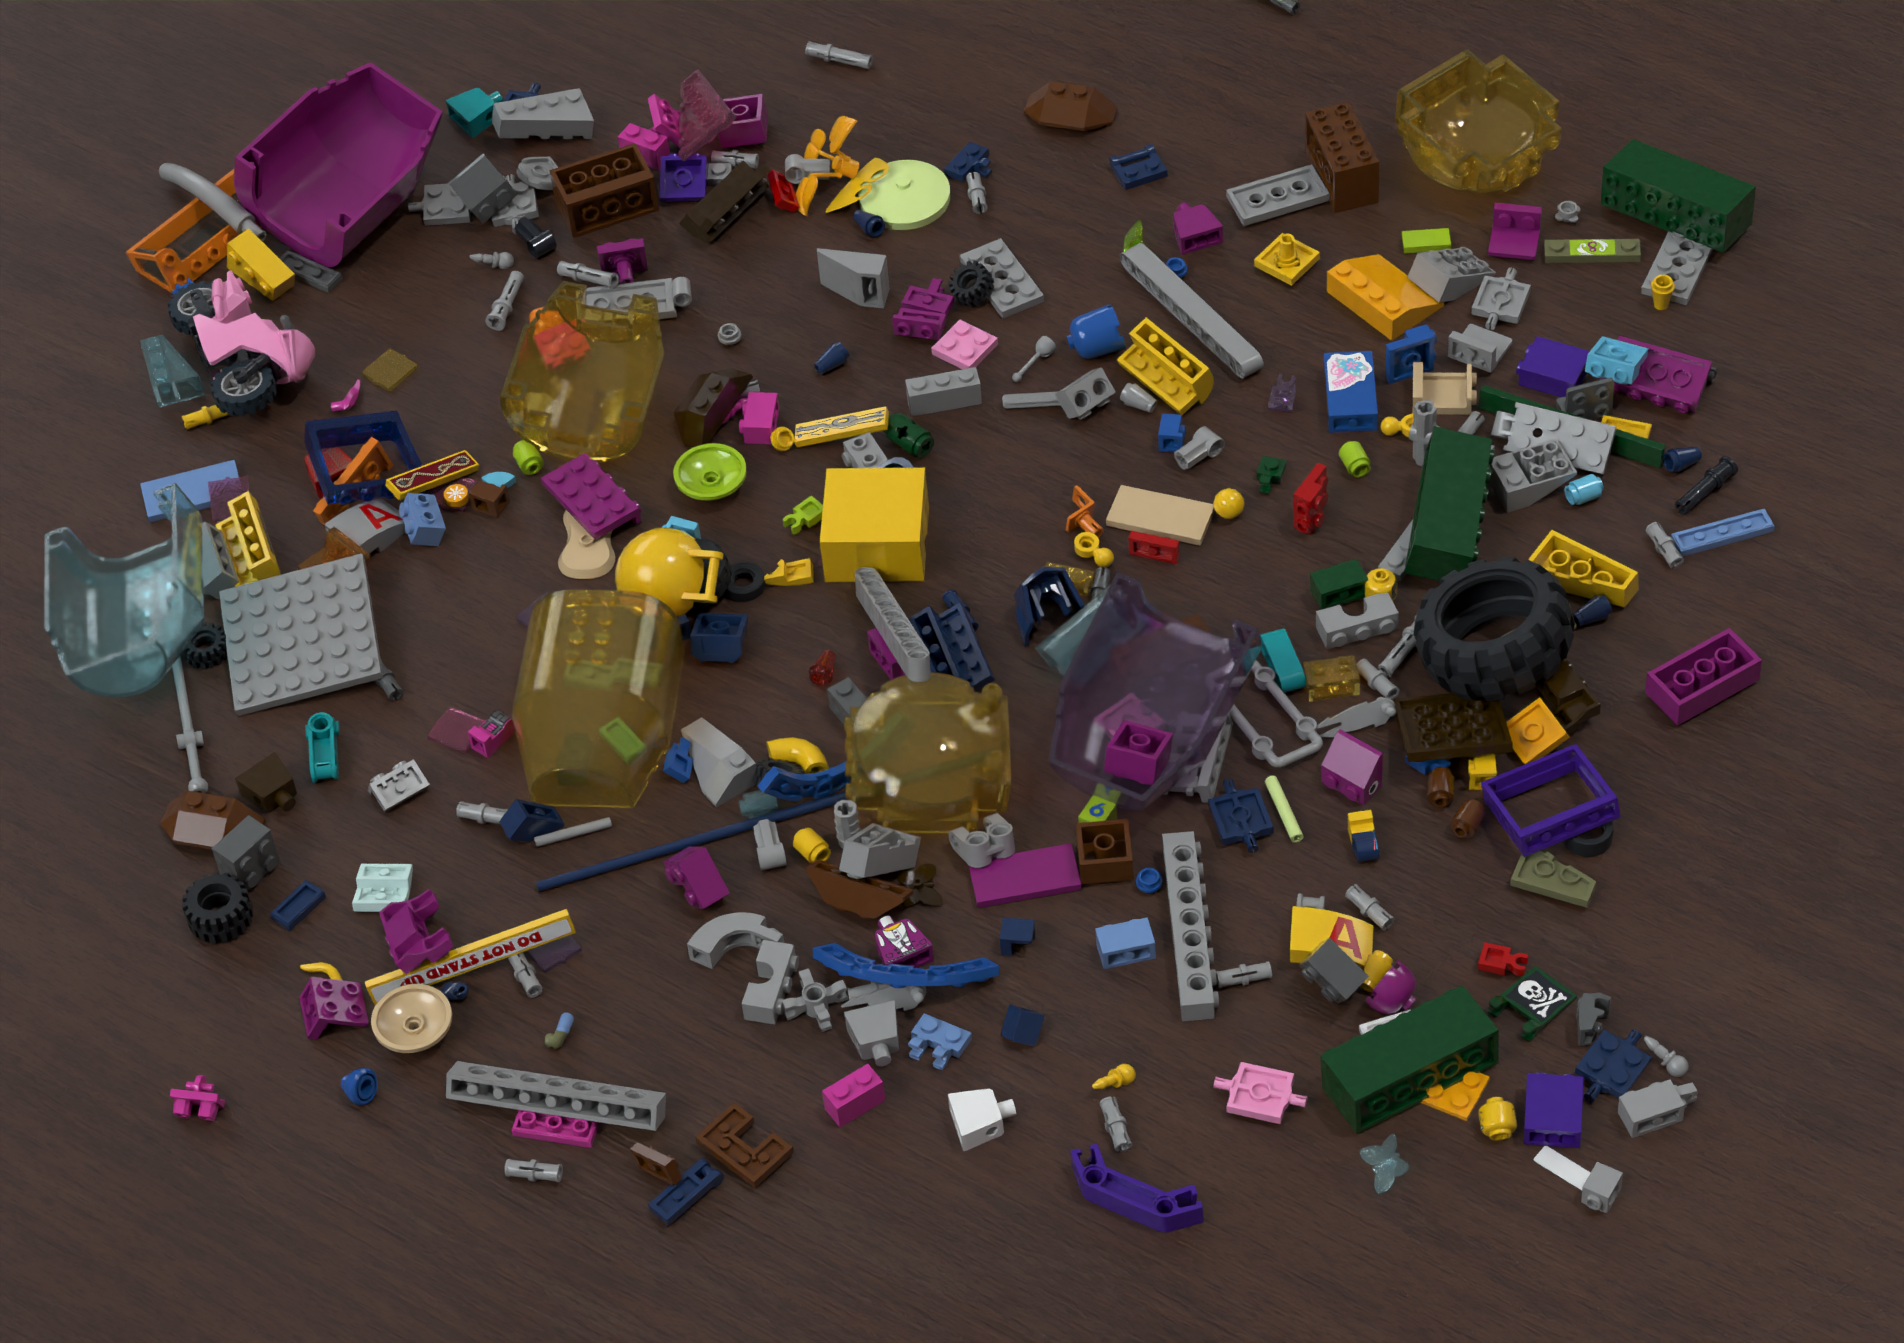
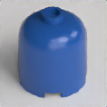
[1066,304,1126,359]

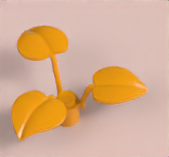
[796,116,859,216]

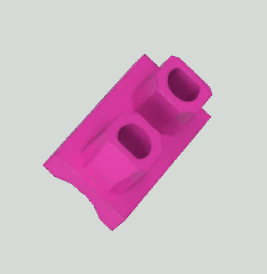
[170,1075,225,1121]

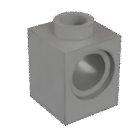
[1581,1162,1623,1213]

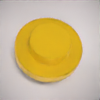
[771,427,794,451]

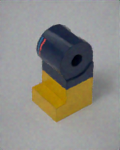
[1348,810,1379,862]

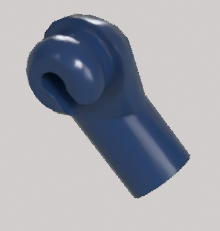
[439,982,469,1001]

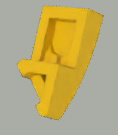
[764,558,814,586]

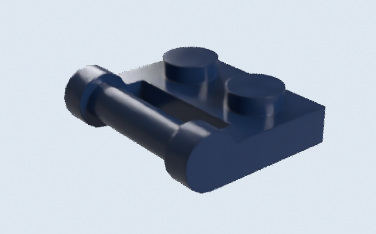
[1109,144,1168,190]

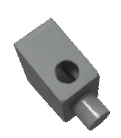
[844,1000,899,1066]

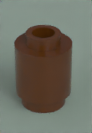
[1428,767,1454,807]
[1450,799,1485,838]

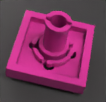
[648,94,691,151]

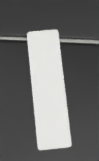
[1533,1146,1590,1190]

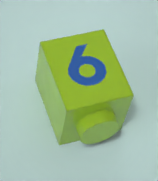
[1078,795,1117,823]

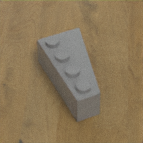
[492,88,594,139]

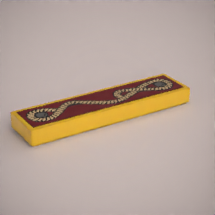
[385,450,479,500]

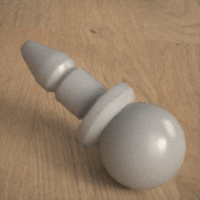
[470,252,514,269]
[1644,1036,1689,1077]

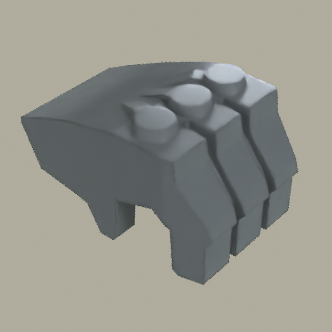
[1576,992,1611,1046]

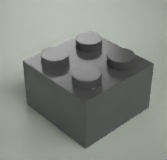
[212,815,280,891]
[1299,938,1369,1004]

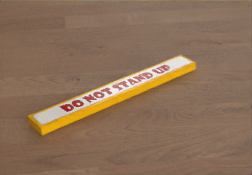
[365,909,576,1005]

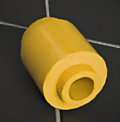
[793,828,831,863]

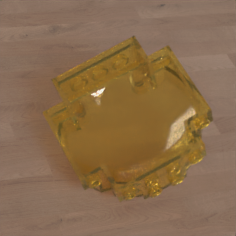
[1395,49,1562,193]
[844,672,1011,833]

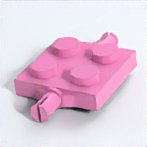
[1214,1062,1308,1124]

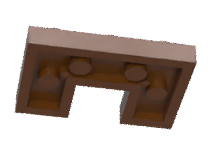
[695,1102,794,1188]

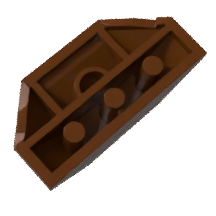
[1024,81,1117,131]
[160,791,266,850]
[806,859,914,919]

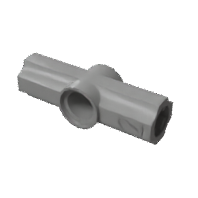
[1409,400,1440,466]

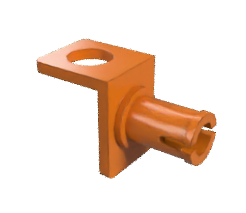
[1066,485,1104,538]

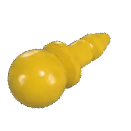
[1092,1064,1136,1089]

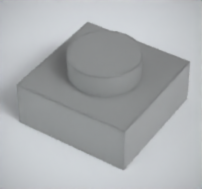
[707,163,732,186]

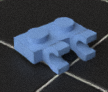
[908,1013,972,1071]

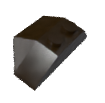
[673,368,753,448]

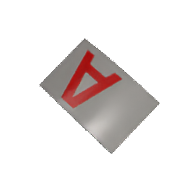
[324,499,405,558]

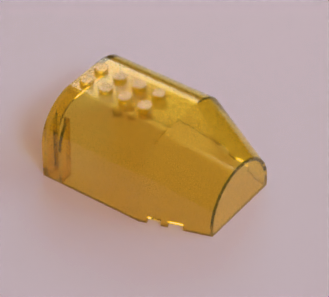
[512,590,684,808]

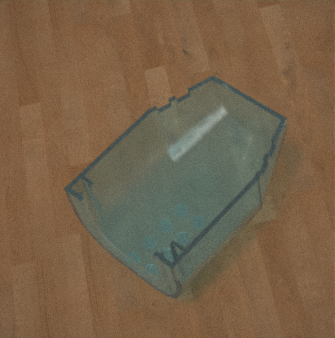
[44,483,204,698]

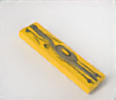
[794,406,889,447]

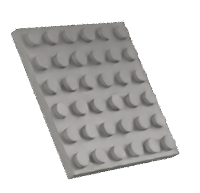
[219,553,383,716]

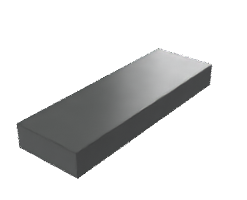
[279,250,343,293]

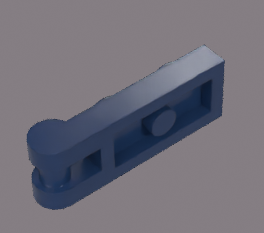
[648,1158,724,1226]

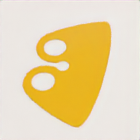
[826,158,889,213]

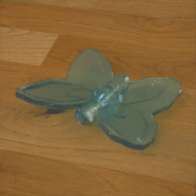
[1360,1134,1409,1194]

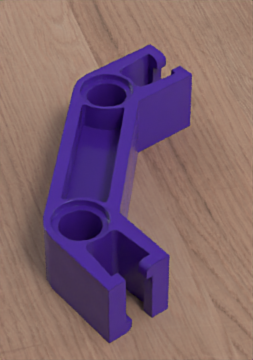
[1070,1144,1203,1233]

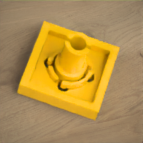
[1254,233,1320,286]

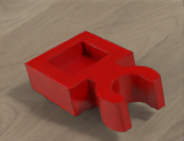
[1478,942,1529,976]

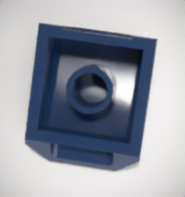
[690,613,749,664]

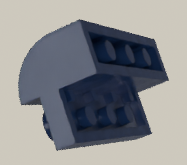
[908,602,995,703]

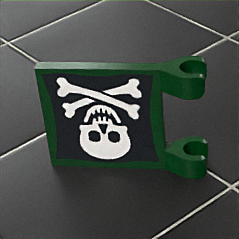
[1488,966,1577,1042]

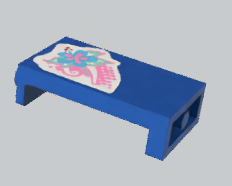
[1324,351,1378,433]

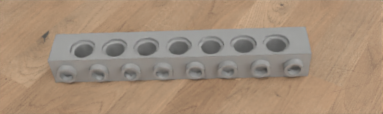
[1162,831,1219,1021]
[446,1061,666,1131]

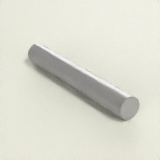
[534,817,612,847]

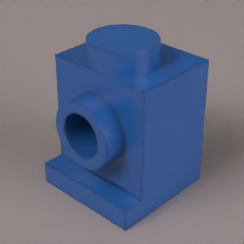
[1158,413,1186,453]

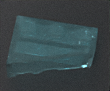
[140,334,204,408]

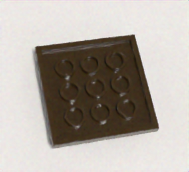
[1393,693,1513,763]

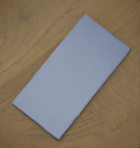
[140,460,242,523]

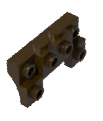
[1535,659,1601,735]

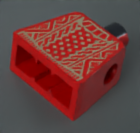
[304,444,353,499]

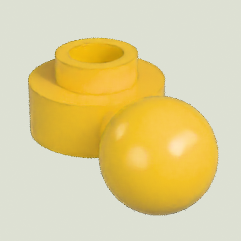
[1380,414,1414,437]
[1074,532,1114,568]

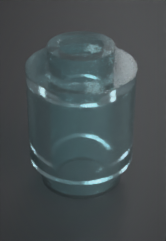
[738,790,778,820]

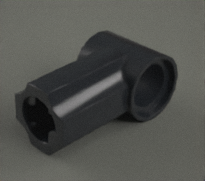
[515,217,557,258]

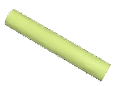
[1265,776,1304,843]

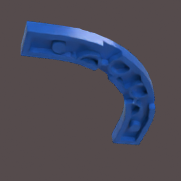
[758,711,918,801]
[813,943,999,988]

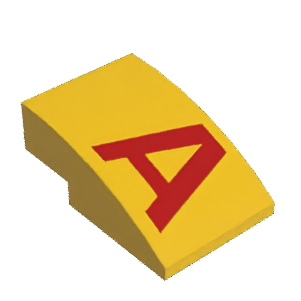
[1290,906,1373,971]

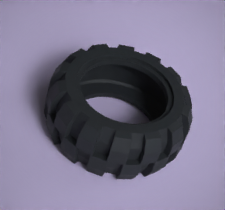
[1414,557,1575,701]

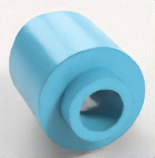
[1564,474,1604,505]

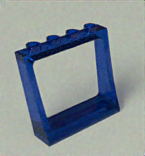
[304,410,429,505]

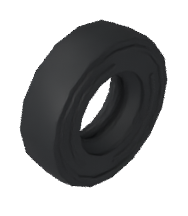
[724,561,766,602]

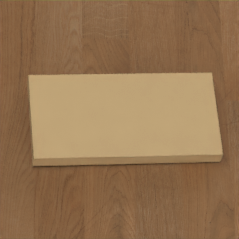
[1106,485,1215,546]

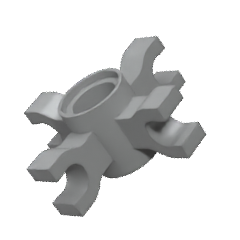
[782,968,848,1032]

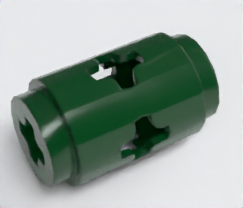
[883,413,934,458]

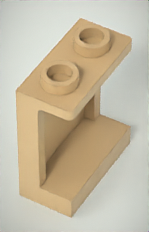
[1413,362,1477,415]

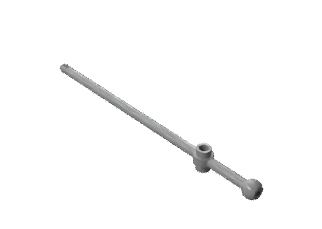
[157,574,208,794]

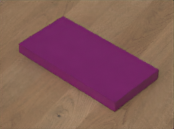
[968,843,1082,908]

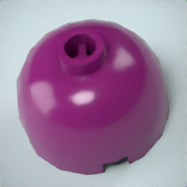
[1364,960,1416,1014]

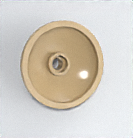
[371,984,452,1053]

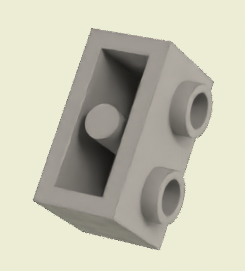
[842,432,888,468]

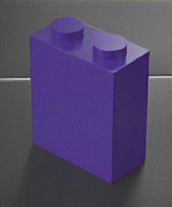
[1516,336,1590,398]
[1524,1072,1583,1148]

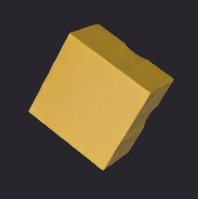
[820,468,929,582]

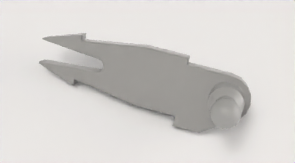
[1317,697,1396,737]
[841,985,926,1017]

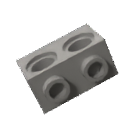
[1055,367,1115,419]

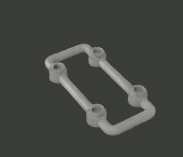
[1205,658,1323,767]

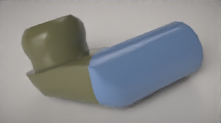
[545,1013,574,1049]

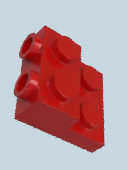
[1293,463,1328,535]

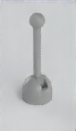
[1012,336,1056,382]

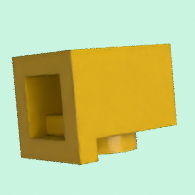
[1468,754,1497,790]

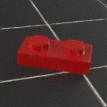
[767,169,799,213]
[1128,531,1180,565]

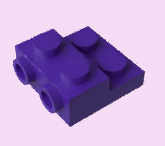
[660,153,709,202]

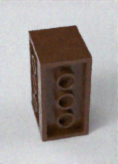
[1305,102,1379,213]
[549,143,659,238]

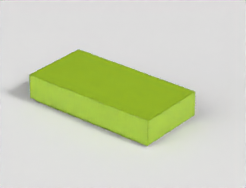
[1402,228,1451,253]

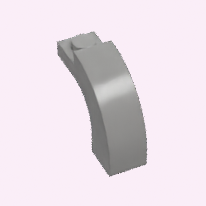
[687,912,784,969]

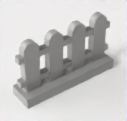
[1152,706,1233,803]

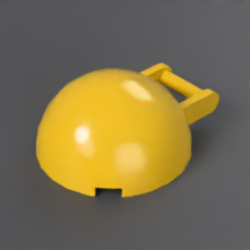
[615,527,724,623]

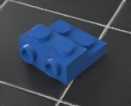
[1386,324,1437,384]

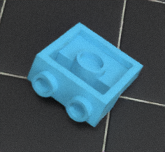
[1585,336,1649,384]

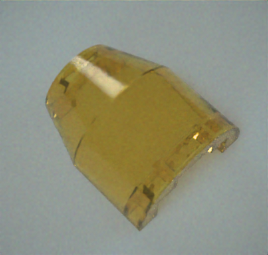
[500,281,664,463]

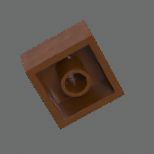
[1076,819,1134,884]

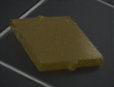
[361,348,418,392]

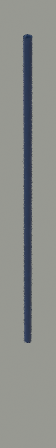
[536,744,1011,892]

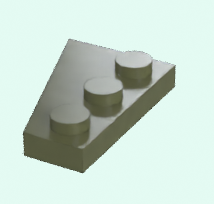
[1510,851,1596,908]

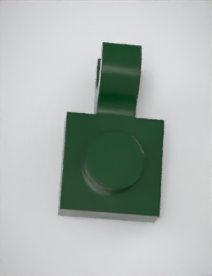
[1257,456,1286,494]

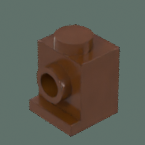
[469,480,510,518]

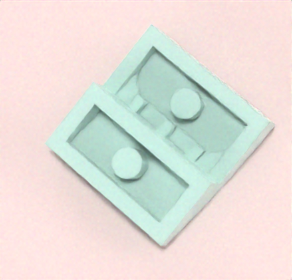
[352,864,413,912]

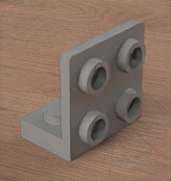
[1448,324,1512,373]

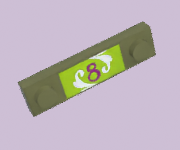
[1544,239,1641,263]

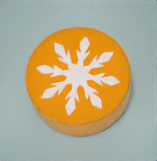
[444,484,469,508]

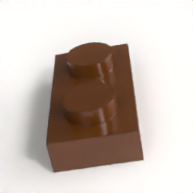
[630,1142,682,1186]

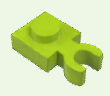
[783,496,823,535]

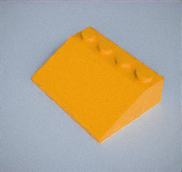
[1327,254,1444,341]

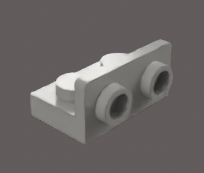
[368,759,430,812]

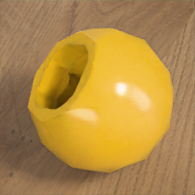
[1213,488,1245,519]

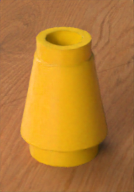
[1651,275,1675,310]
[1360,950,1393,992]

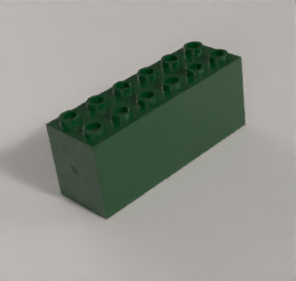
[1601,139,1756,253]
[1404,426,1495,581]
[1320,985,1499,1134]

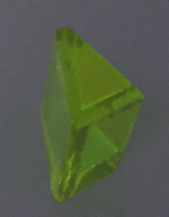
[1123,220,1143,252]

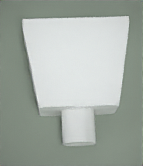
[948,1089,1016,1151]

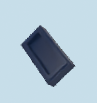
[270,880,326,931]

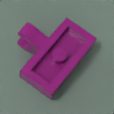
[901,278,954,317]

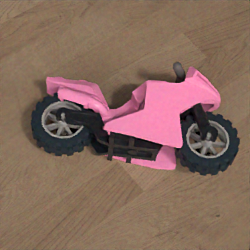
[167,271,315,416]

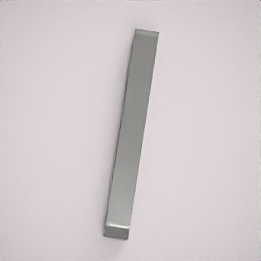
[1120,243,1264,379]
[855,567,931,682]

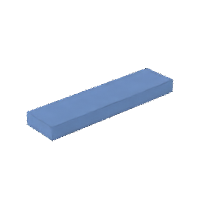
[1671,508,1775,557]

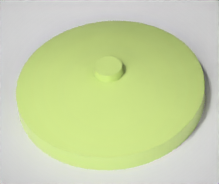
[858,160,951,230]

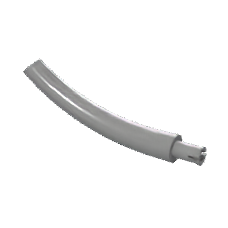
[159,163,267,242]

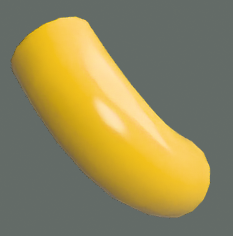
[767,737,829,774]

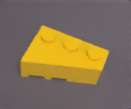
[227,228,295,301]

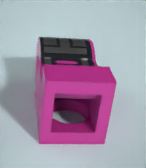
[468,709,517,758]

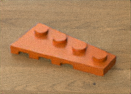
[313,437,394,525]

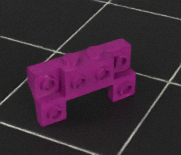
[379,889,453,975]

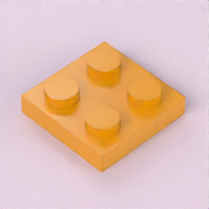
[1506,697,1570,764]
[1420,1072,1490,1121]

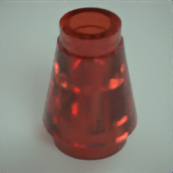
[809,650,836,686]

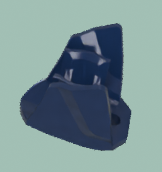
[1014,567,1092,646]

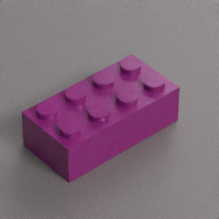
[1645,628,1762,726]

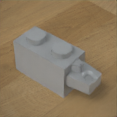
[1618,1080,1698,1138]

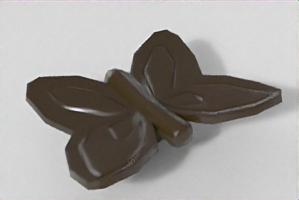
[897,864,943,908]

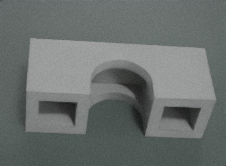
[1316,593,1398,649]
[742,940,799,1025]

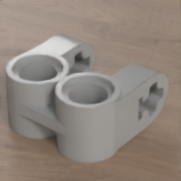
[949,813,1015,868]

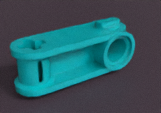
[305,712,340,783]

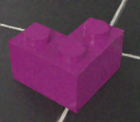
[663,847,730,909]

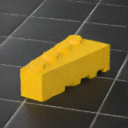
[1528,530,1639,607]

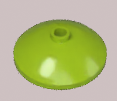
[673,443,747,501]

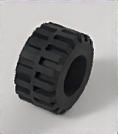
[182,872,253,944]

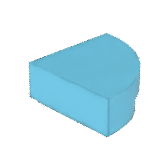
[481,472,516,488]

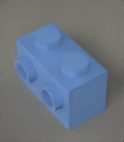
[399,493,446,546]

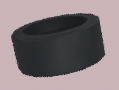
[1563,821,1613,857]

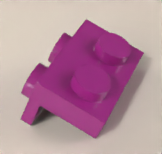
[892,308,947,340]

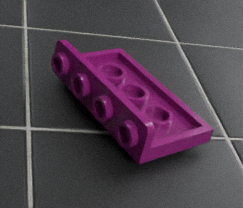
[1601,336,1713,413]
[541,453,642,540]

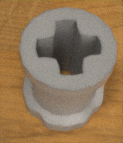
[1296,893,1325,909]

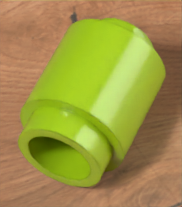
[513,440,544,475]
[1339,441,1371,478]

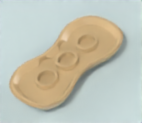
[558,510,615,579]

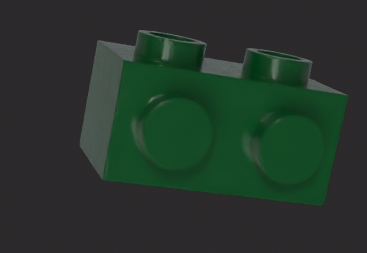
[1310,559,1368,610]

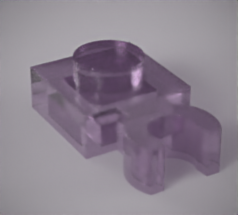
[1268,374,1296,412]

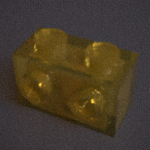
[1303,655,1360,702]

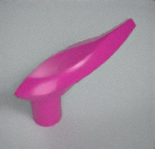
[331,379,360,412]

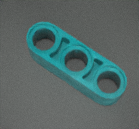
[1259,628,1306,693]

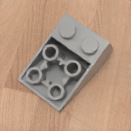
[1408,247,1496,302]
[817,248,890,308]
[1489,439,1577,513]

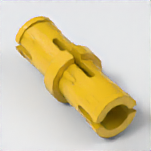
[181,405,228,430]

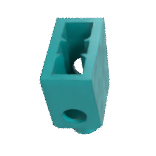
[445,88,503,139]

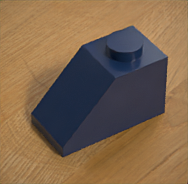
[499,799,565,843]

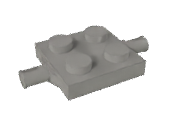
[492,174,539,234]
[408,183,472,226]
[1471,268,1531,330]

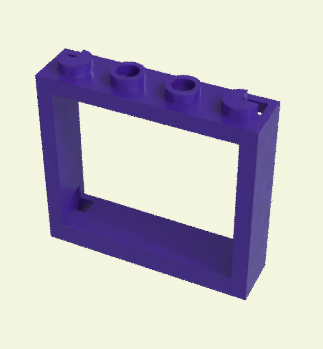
[1481,744,1621,857]

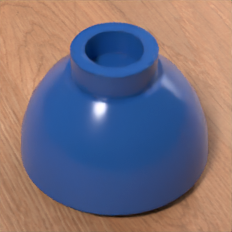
[341,1068,378,1106]

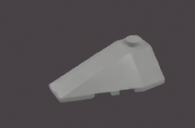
[681,717,756,808]

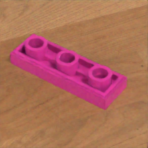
[511,1110,599,1148]

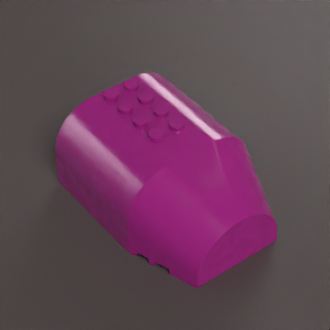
[234,62,442,267]

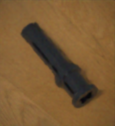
[1674,456,1738,515]

